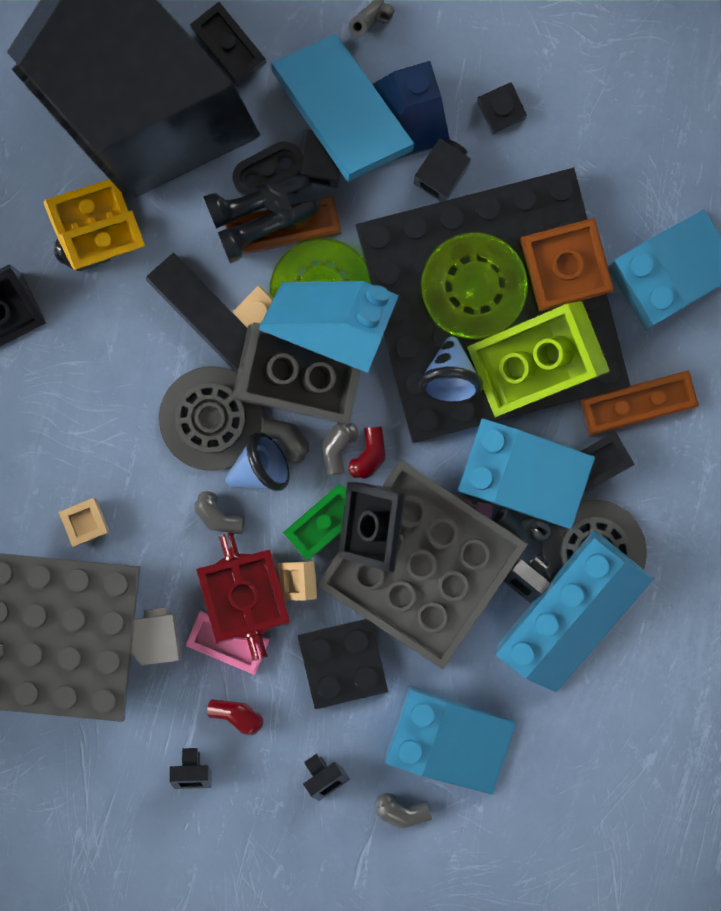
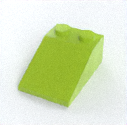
[467,301,610,417]

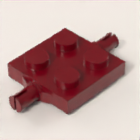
[196,533,290,661]

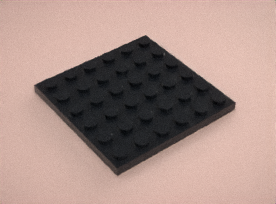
[355,167,630,443]

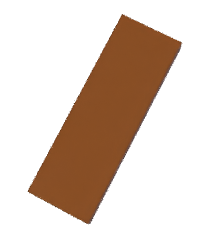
[226,195,342,255]
[579,370,699,436]

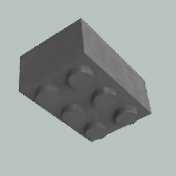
[232,322,361,424]

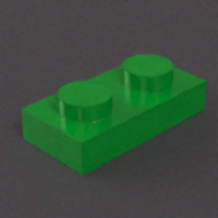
[283,483,346,561]

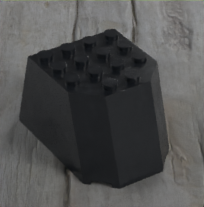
[7,0,261,197]

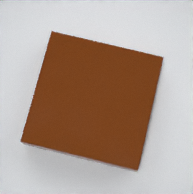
[520,218,614,312]

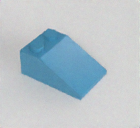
[608,210,721,330]
[259,281,399,373]
[458,418,595,530]
[385,685,516,795]

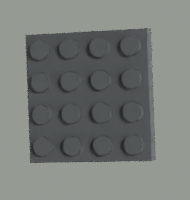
[316,459,528,670]
[0,553,140,722]

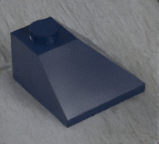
[372,61,450,160]

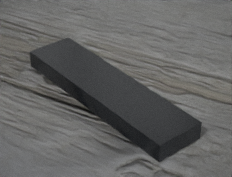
[146,252,248,374]

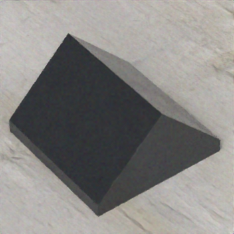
[0,264,46,346]
[338,482,407,572]

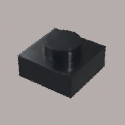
[477,82,527,134]

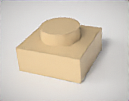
[233,286,274,328]
[58,498,110,547]
[278,561,317,601]

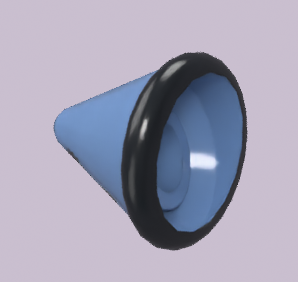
[418,336,483,402]
[225,433,290,491]

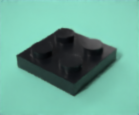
[297,618,389,710]

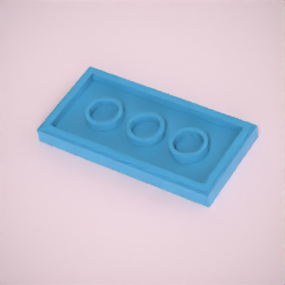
[271,34,414,182]

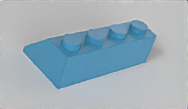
[495,530,654,692]

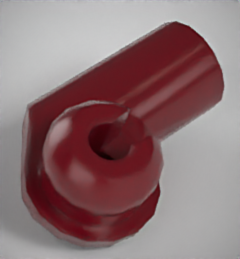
[348,426,386,479]
[207,699,263,735]

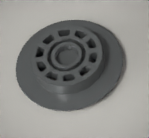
[159,366,264,471]
[542,499,647,581]

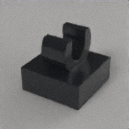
[503,554,550,603]
[169,748,212,789]
[303,753,350,801]

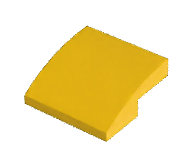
[43,179,145,270]

